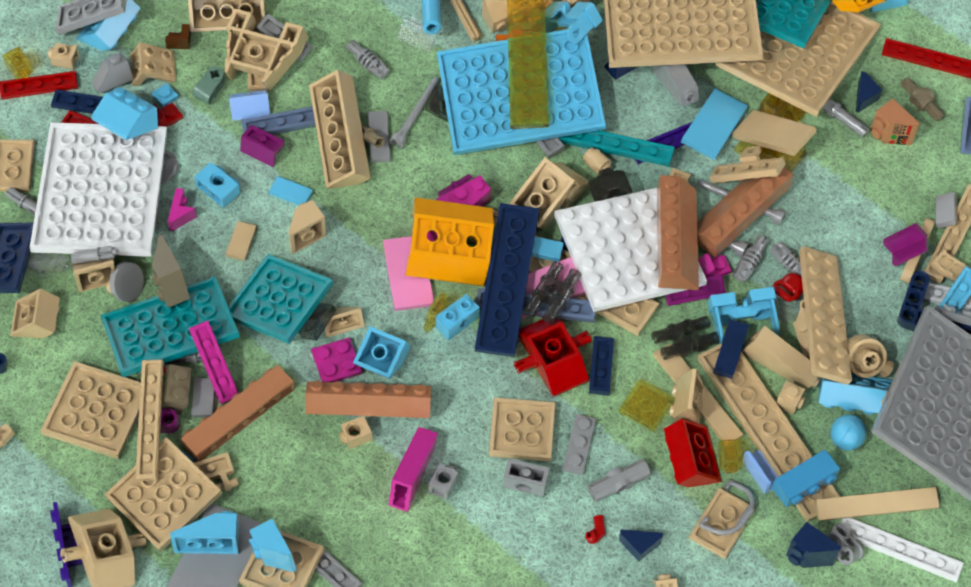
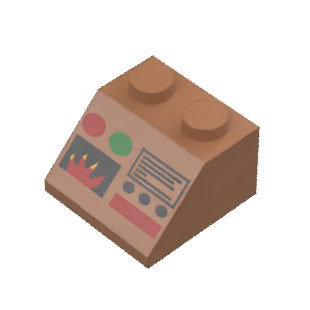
[870,99,920,145]

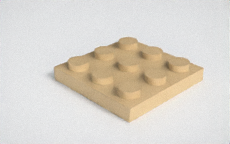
[489,397,555,462]
[239,531,324,587]

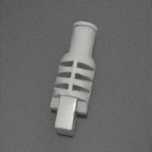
[346,40,390,80]
[733,235,769,283]
[770,242,802,277]

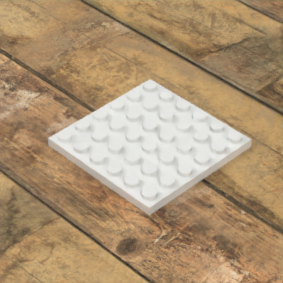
[554,188,707,312]

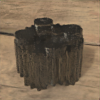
[588,168,632,202]

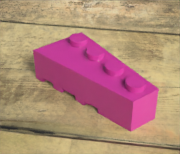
[427,175,491,242]

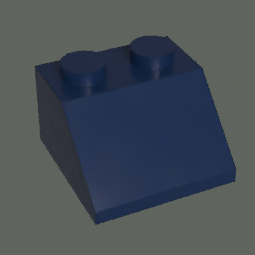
[786,522,841,568]

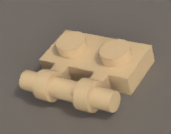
[194,452,239,492]

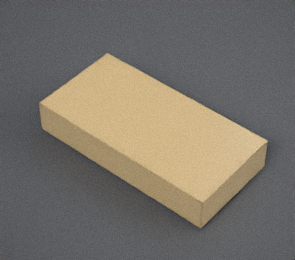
[226,221,257,261]

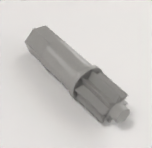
[71,245,118,264]

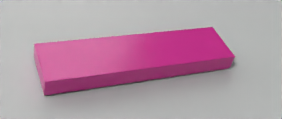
[188,320,238,404]

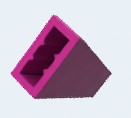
[389,427,438,512]

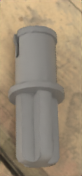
[5,187,37,216]

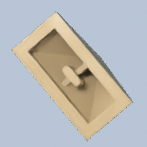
[321,307,365,337]

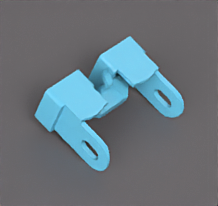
[531,1,603,44]
[707,287,780,344]

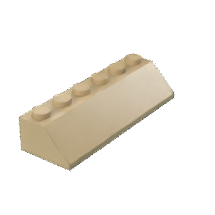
[309,70,371,189]

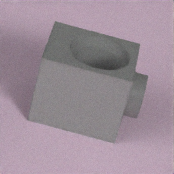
[428,464,458,500]

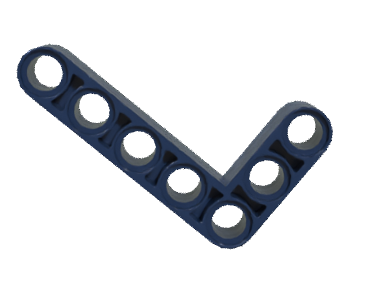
[897,271,971,335]

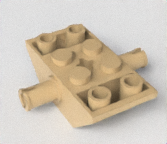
[60,509,146,587]

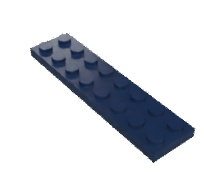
[475,203,539,357]

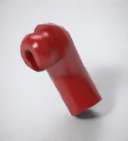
[585,515,606,544]

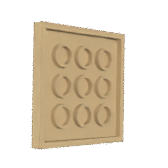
[41,361,141,459]
[104,437,223,552]

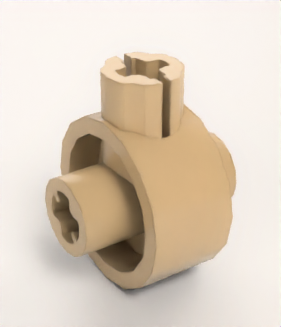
[847,334,894,378]

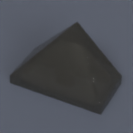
[425,84,449,123]

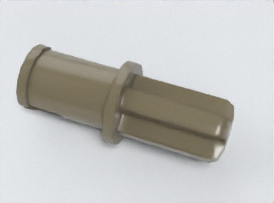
[361,123,385,148]

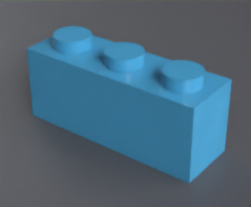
[772,450,840,508]

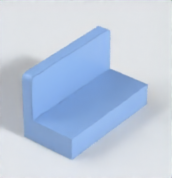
[229,90,270,120]
[742,450,778,494]

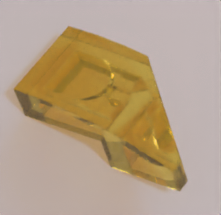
[424,292,448,333]

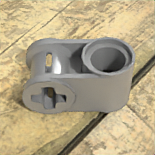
[826,523,864,565]

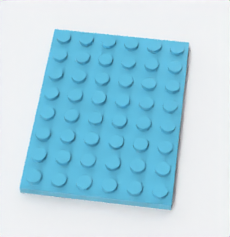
[437,28,606,155]

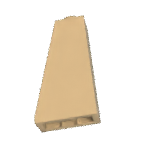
[741,326,821,390]

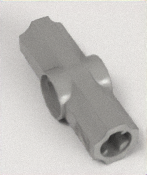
[587,459,651,502]

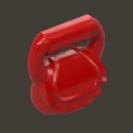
[772,272,803,302]

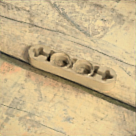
[900,218,935,283]

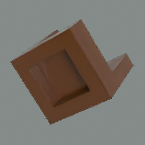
[165,24,191,50]

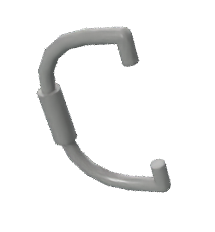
[699,480,755,535]

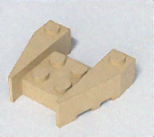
[225,8,308,91]

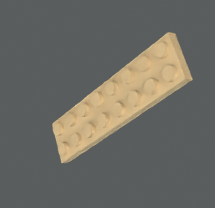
[799,246,852,385]

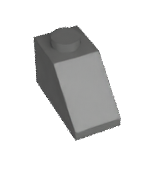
[92,53,134,94]

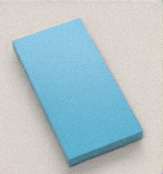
[681,88,748,160]

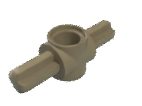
[900,78,944,121]

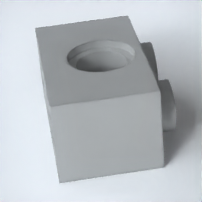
[503,458,549,497]

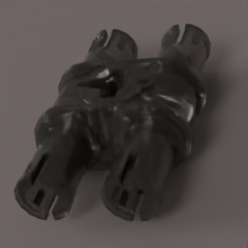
[524,261,582,324]
[651,316,719,360]

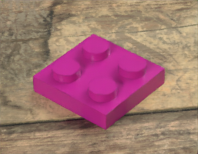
[311,337,362,383]

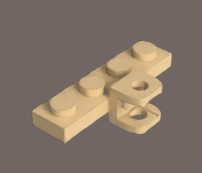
[709,146,786,183]

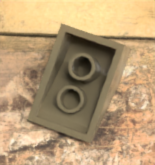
[152,235,190,308]

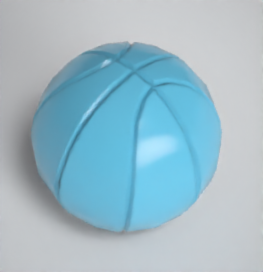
[830,415,867,451]

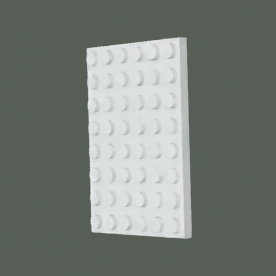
[30,122,167,257]

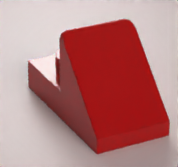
[153,102,183,127]

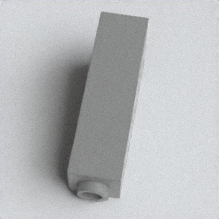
[652,64,699,107]

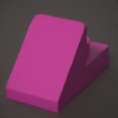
[168,188,197,231]
[698,253,732,277]

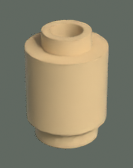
[583,147,612,175]

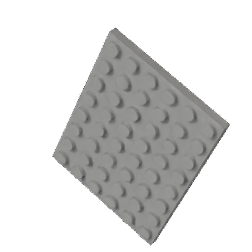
[871,305,971,501]

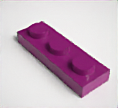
[665,275,726,306]

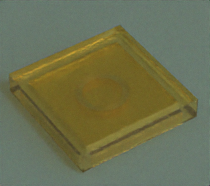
[618,379,675,432]

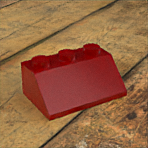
[664,418,722,488]

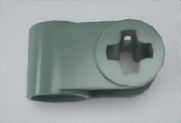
[192,67,225,105]

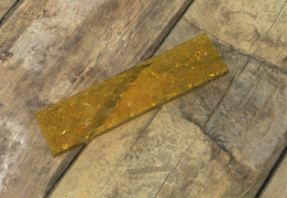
[507,0,549,129]

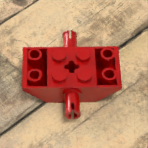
[513,317,592,397]

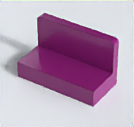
[240,125,285,167]
[883,223,928,266]

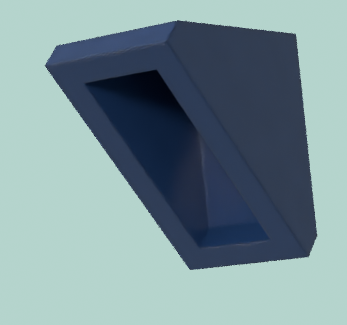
[855,71,882,112]
[619,529,663,561]

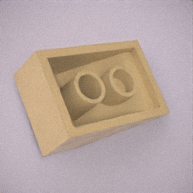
[509,157,576,230]
[670,369,704,424]

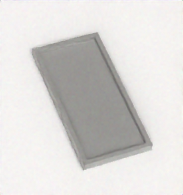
[167,504,262,587]

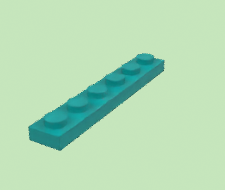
[558,130,675,167]

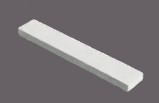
[841,518,964,583]

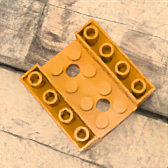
[405,197,494,286]

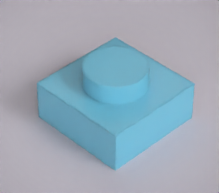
[151,83,178,108]

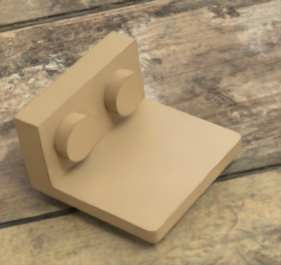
[130,42,176,86]

